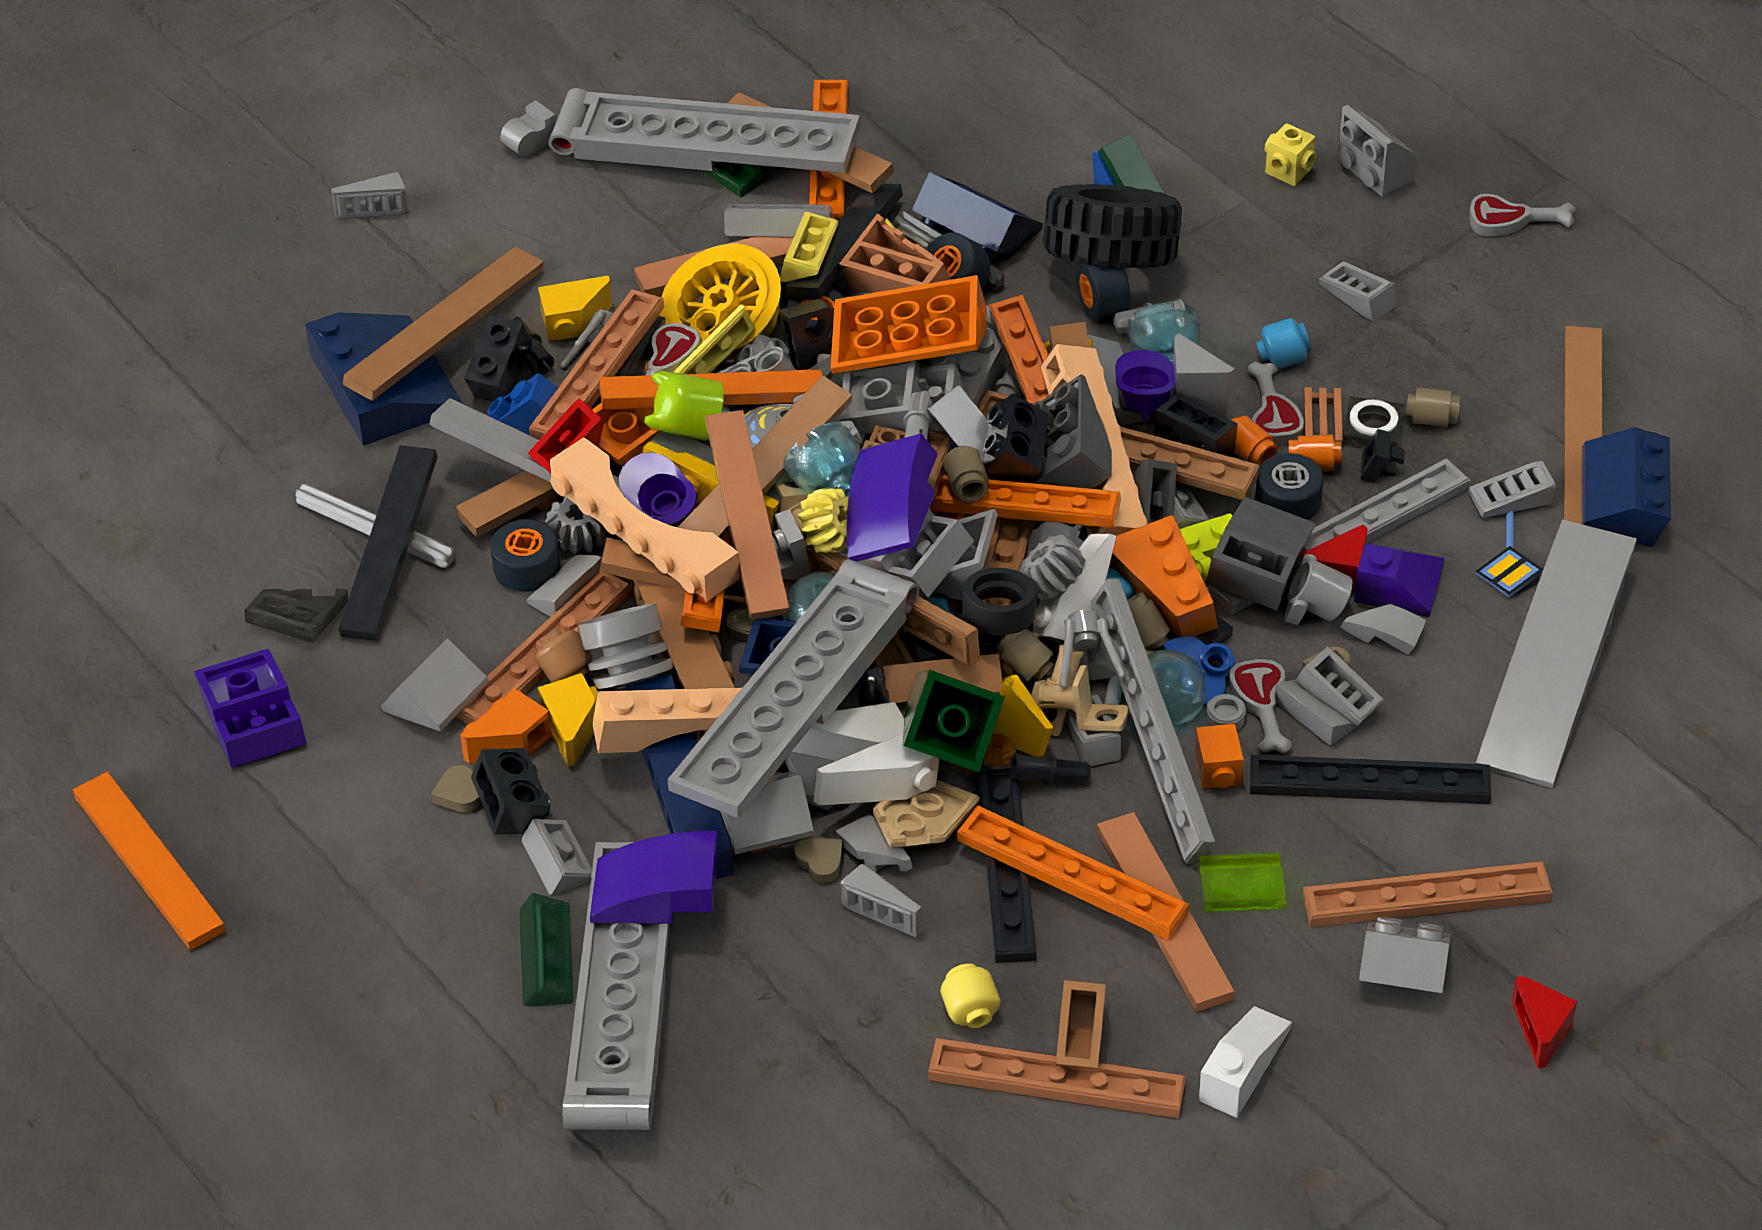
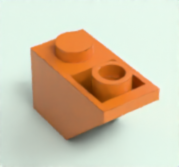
[460,688,552,764]

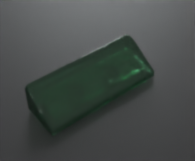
[519,892,574,1007]

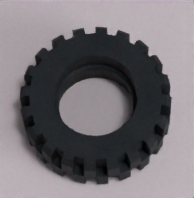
[1043,184,1182,269]

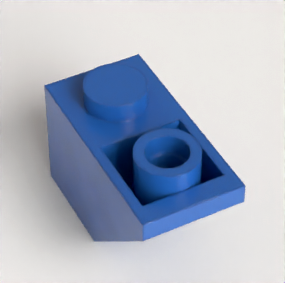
[487,373,558,435]

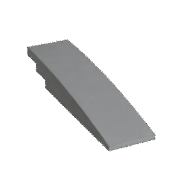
[1476,519,1637,788]

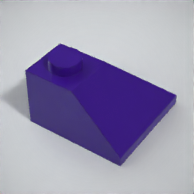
[1354,543,1445,617]

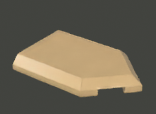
[873,780,981,848]

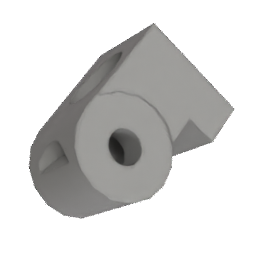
[500,100,556,157]

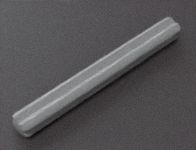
[295,483,456,569]

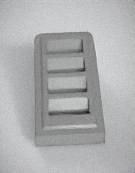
[331,172,409,219]
[1319,261,1397,322]
[1468,461,1555,518]
[1296,646,1384,726]
[1065,695,1121,766]
[840,864,922,937]

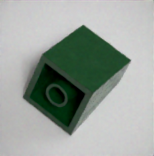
[902,670,1005,772]

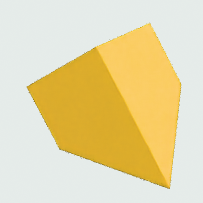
[991,675,1053,757]

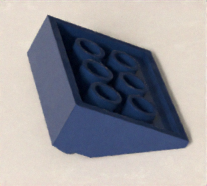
[305,312,463,446]

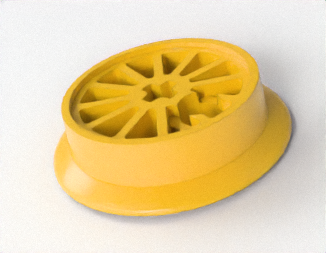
[659,244,781,361]

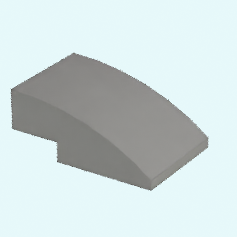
[838,360,963,434]
[838,509,974,598]

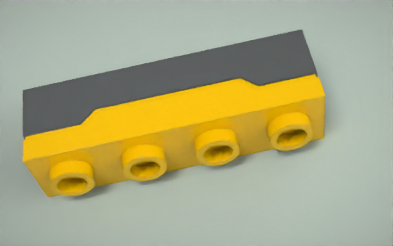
[642,431,795,533]

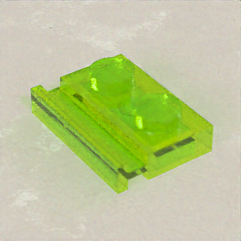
[1199,852,1286,912]

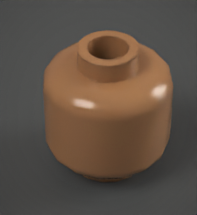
[535,627,593,683]

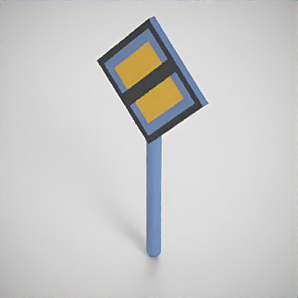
[1475,511,1543,598]

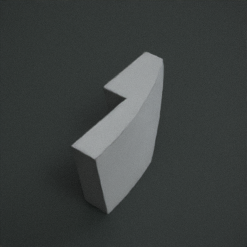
[1340,604,1426,655]
[835,814,913,872]

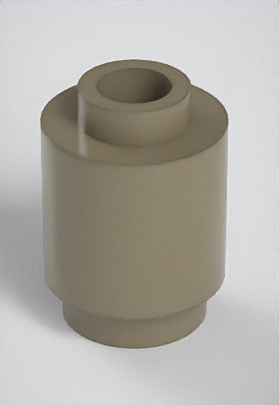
[1406,387,1460,427]
[943,446,989,502]
[1127,592,1171,650]
[995,629,1054,682]

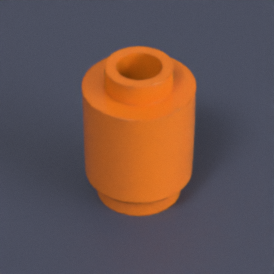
[1231,415,1278,466]
[1288,434,1342,472]

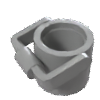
[1284,554,1352,625]

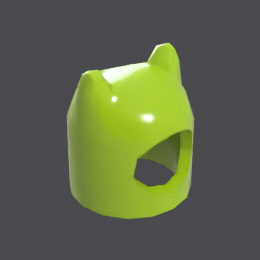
[644,370,724,441]

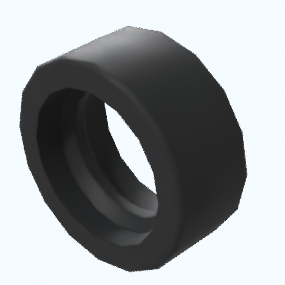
[962,568,1037,635]

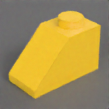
[538,275,612,342]
[538,673,598,767]

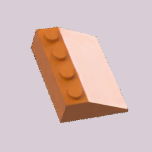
[830,275,987,374]

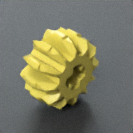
[798,488,848,553]

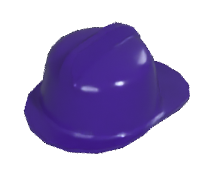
[1115,350,1175,420]
[619,452,696,527]

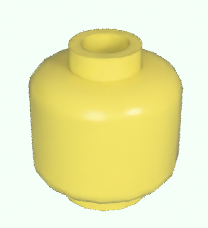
[940,963,1001,1028]

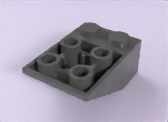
[1027,374,1112,489]
[1206,497,1316,610]

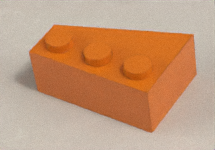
[1109,515,1218,638]

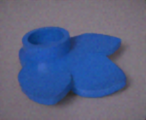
[1164,636,1235,706]

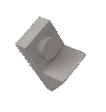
[773,509,812,581]

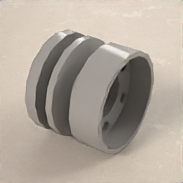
[577,603,674,689]

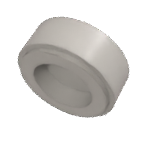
[1206,694,1246,730]

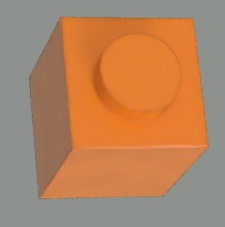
[1194,724,1244,789]

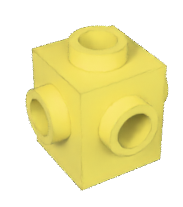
[1264,123,1317,186]

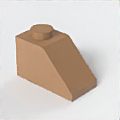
[1056,980,1106,1069]

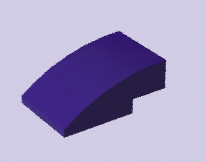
[847,433,938,562]
[194,648,307,768]
[590,831,719,924]

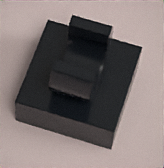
[1361,428,1405,483]

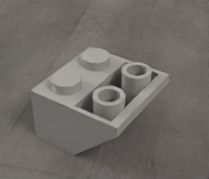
[1338,105,1417,197]
[1359,917,1451,993]

